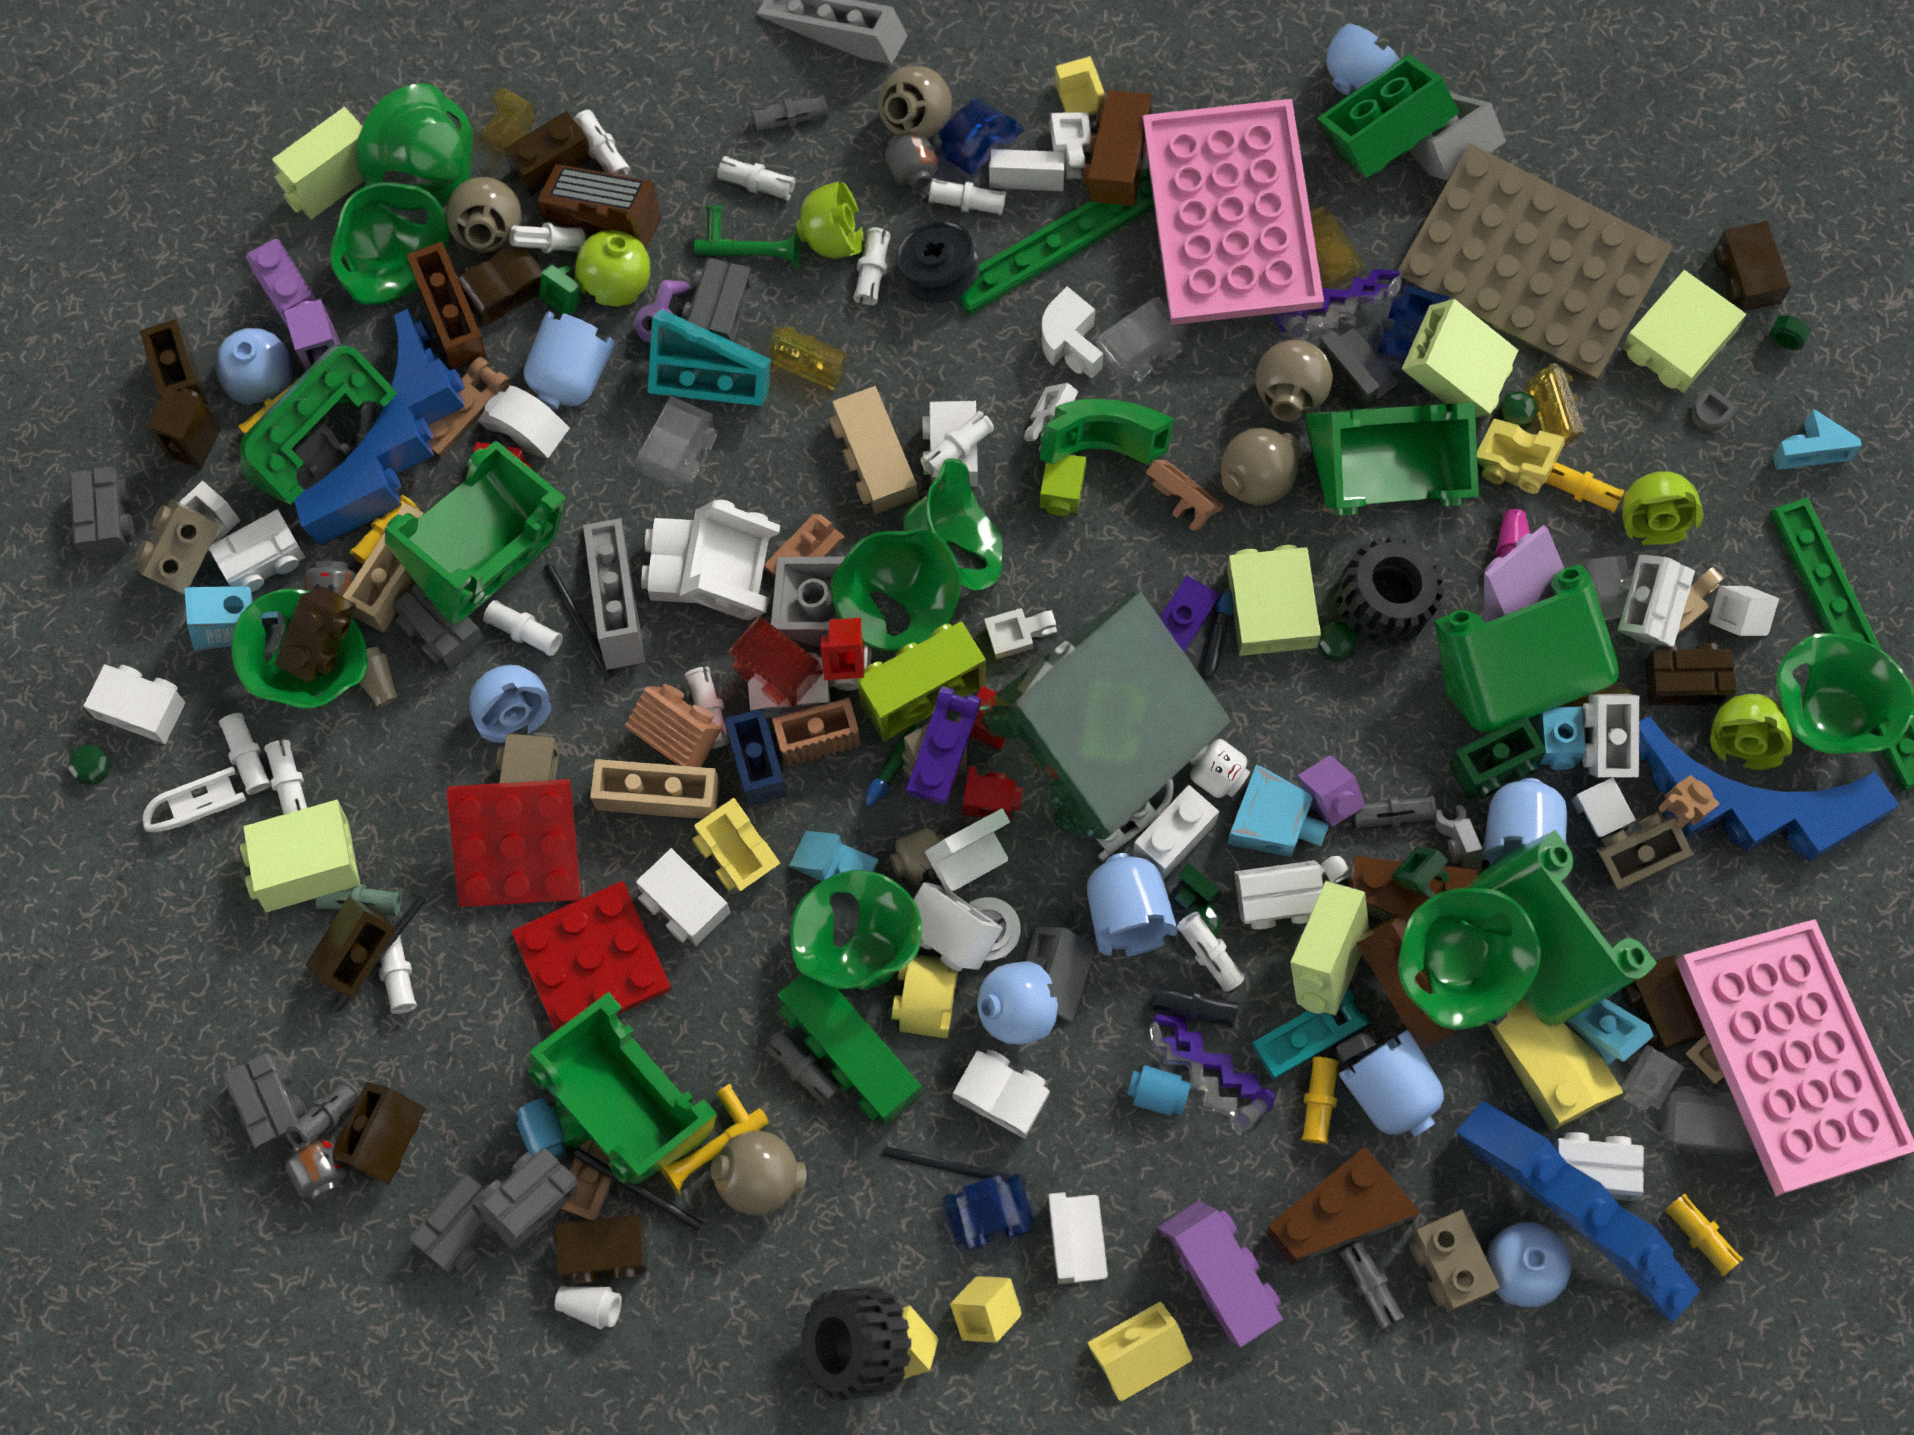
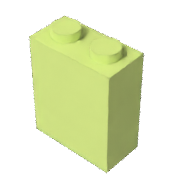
[272,106,363,219]
[1622,270,1746,393]
[1402,299,1518,417]
[1227,545,1321,656]
[240,799,360,912]
[1291,881,1369,1016]

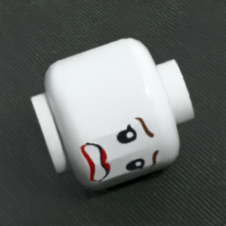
[1188,739,1250,798]

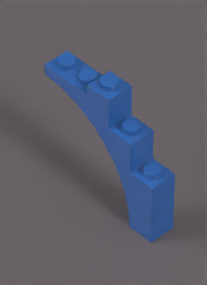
[294,309,465,545]
[1639,716,1899,862]
[1456,1101,1700,1323]

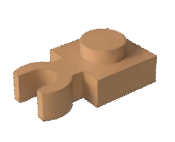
[1659,775,1720,829]

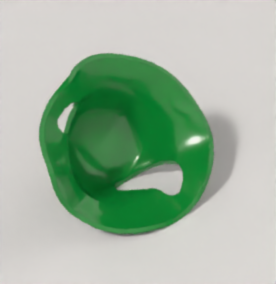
[356,83,473,211]
[330,182,449,305]
[903,458,1003,590]
[831,529,961,652]
[232,588,368,708]
[1776,633,1914,754]
[790,870,922,990]
[1398,888,1541,1029]

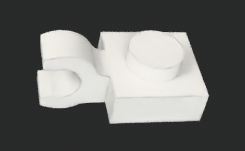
[1049,112,1091,179]
[1024,383,1078,451]
[984,608,1057,660]

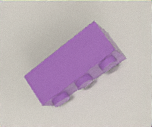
[1157,1201,1283,1347]

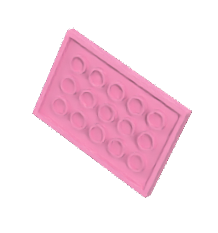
[1143,99,1324,325]
[1675,919,1914,1196]

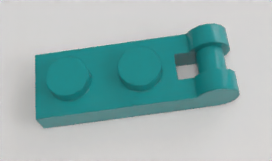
[1252,988,1372,1081]

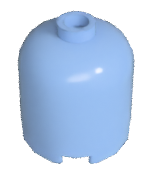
[523,311,616,410]
[1482,778,1567,866]
[1087,853,1177,956]
[1339,1030,1444,1137]

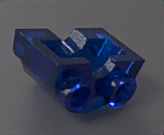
[939,99,1025,175]
[1378,285,1449,361]
[943,1174,1036,1251]

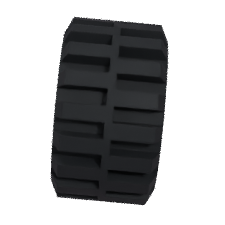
[1335,537,1444,646]
[801,1287,911,1400]

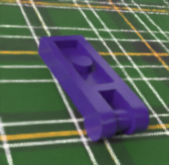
[906,686,981,806]

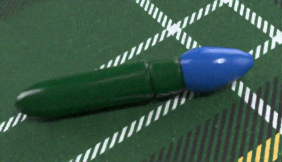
[866,724,920,806]

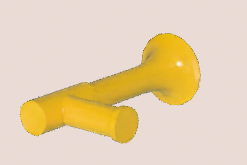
[661,1084,769,1197]

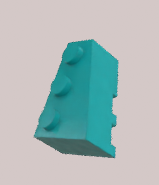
[648,309,771,406]

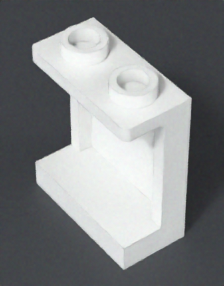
[679,500,780,620]

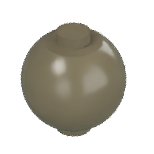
[878,65,952,138]
[446,177,522,253]
[1255,339,1333,422]
[1220,428,1302,506]
[711,1130,807,1215]

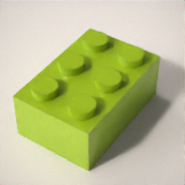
[857,621,986,742]

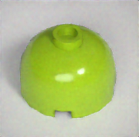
[796,181,864,259]
[574,229,650,306]
[1622,471,1704,545]
[1710,694,1794,770]

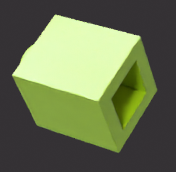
[1040,455,1086,516]

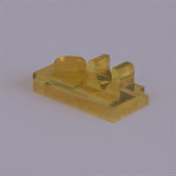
[1310,206,1364,286]
[767,326,848,391]
[1527,363,1585,448]

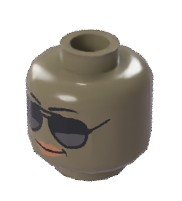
[890,828,946,886]

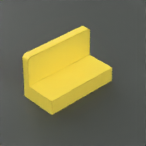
[1087,1301,1193,1401]

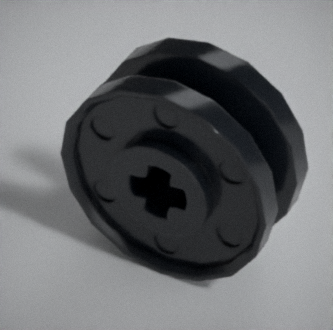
[896,220,980,303]

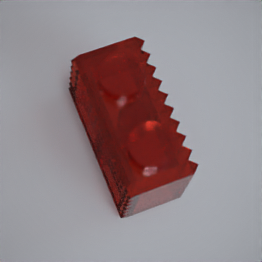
[728,615,823,708]

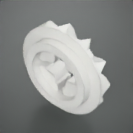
[969,897,1020,963]

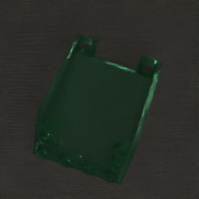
[980,591,1232,840]

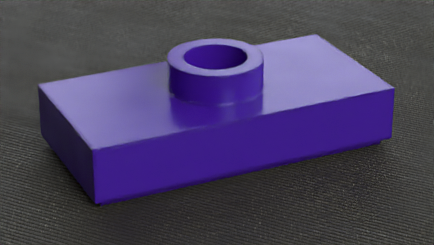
[1146,575,1220,661]

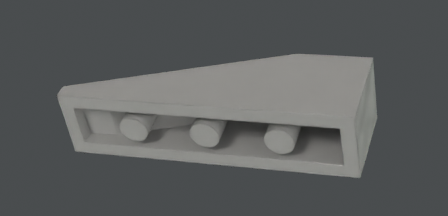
[757,0,908,64]
[583,518,645,670]

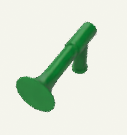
[694,205,801,269]

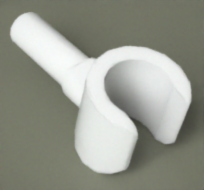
[1320,856,1350,884]

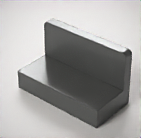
[1318,329,1399,409]
[1025,926,1095,1021]

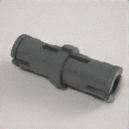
[751,93,828,132]
[1353,795,1437,829]
[765,1031,842,1107]
[286,1081,360,1149]
[1339,1241,1404,1330]

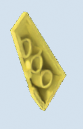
[1487,998,1623,1132]

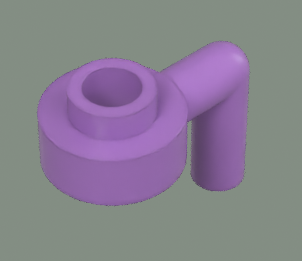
[635,280,690,343]

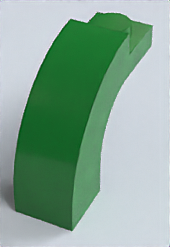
[1039,399,1174,465]

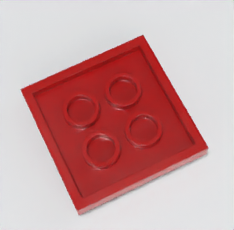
[446,779,581,907]
[512,880,672,1032]

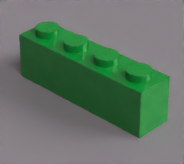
[777,974,923,1125]

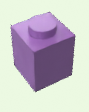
[1297,755,1366,827]

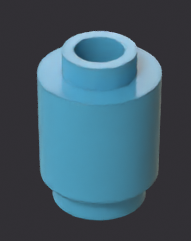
[1127,1065,1191,1116]
[516,1098,568,1160]

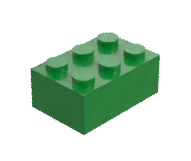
[1317,54,1459,178]

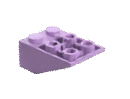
[1484,525,1564,623]

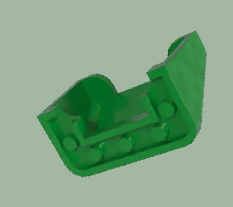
[240,344,398,504]
[1305,403,1479,515]
[384,440,566,625]
[1434,563,1619,732]
[1463,830,1657,1026]
[528,992,717,1184]

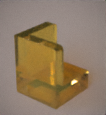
[482,86,536,150]

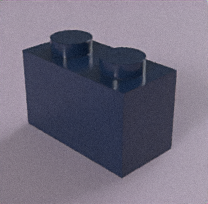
[724,708,787,806]

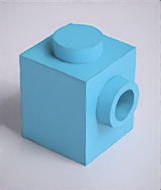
[1536,707,1586,770]

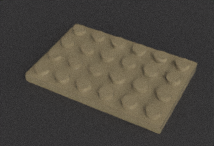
[1397,143,1673,381]

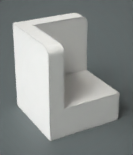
[179,481,241,551]
[1709,586,1779,636]
[1571,777,1636,838]

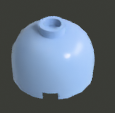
[1326,24,1400,96]
[214,328,293,405]
[469,665,551,743]
[977,961,1058,1045]
[1486,1222,1571,1308]

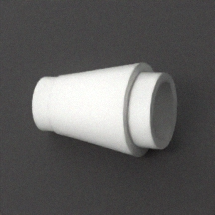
[555,1285,621,1329]

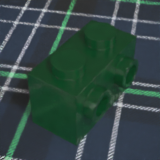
[1449,717,1546,799]

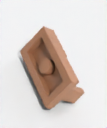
[1146,460,1225,530]
[764,514,845,578]

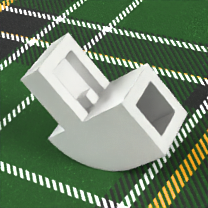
[1041,287,1103,379]
[478,385,570,458]

